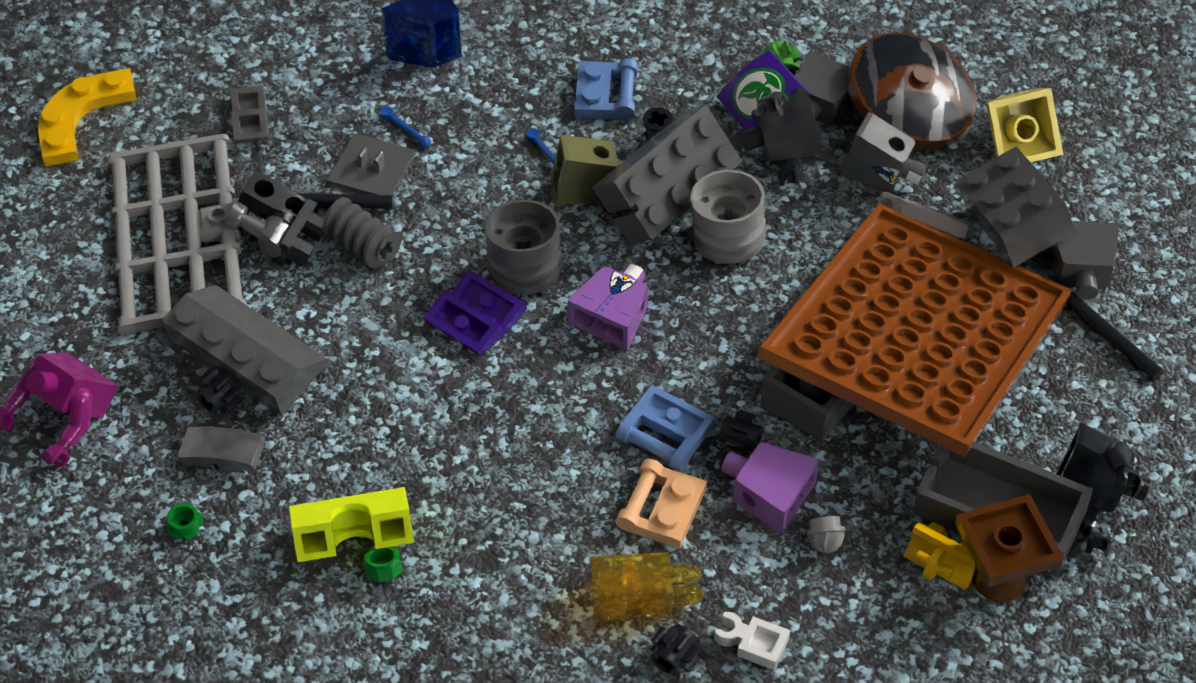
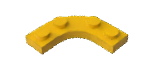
[38,68,137,167]

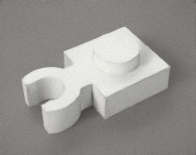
[714,612,790,671]

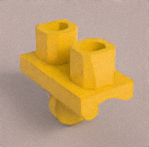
[903,522,977,590]

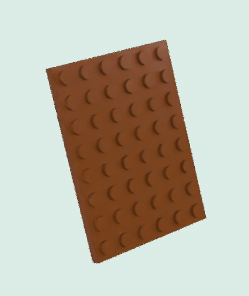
[757,203,1072,457]

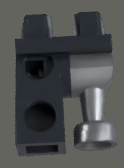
[223,169,324,266]

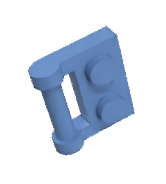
[575,58,638,120]
[616,385,715,472]

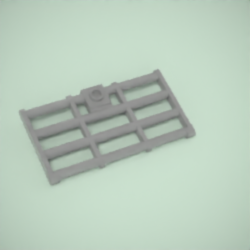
[108,134,247,335]

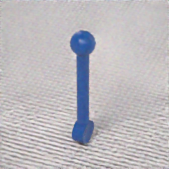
[380,106,431,149]
[527,129,555,165]

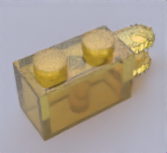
[590,552,704,620]

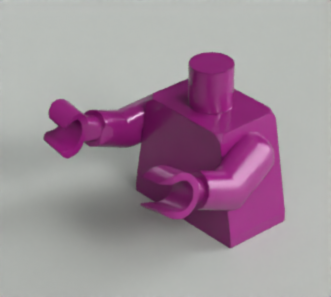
[0,352,118,467]

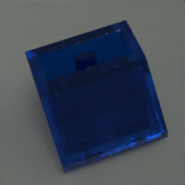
[381,0,462,68]

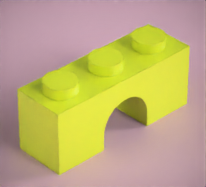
[289,487,414,562]

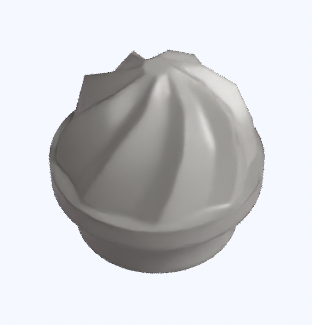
[807,516,846,554]

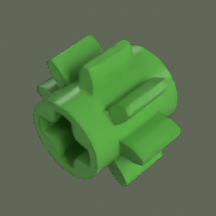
[760,41,801,75]

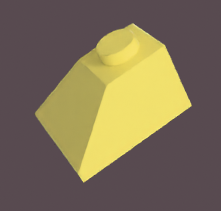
[986,88,1064,162]

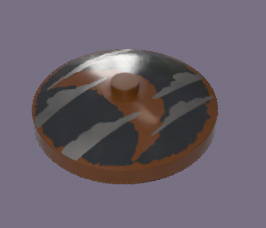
[847,33,977,149]

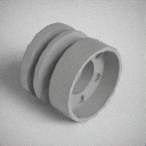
[690,169,766,264]

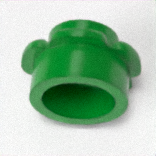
[165,503,204,539]

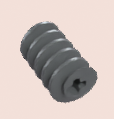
[323,197,401,269]

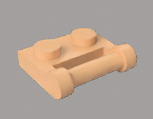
[615,459,707,549]

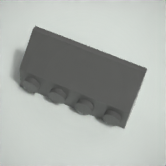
[162,285,329,416]

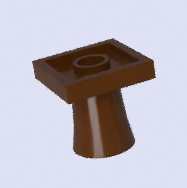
[955,494,1064,602]

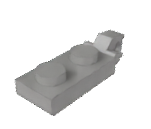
[877,192,975,239]

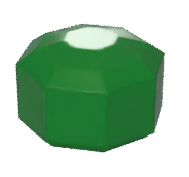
[363,547,403,582]

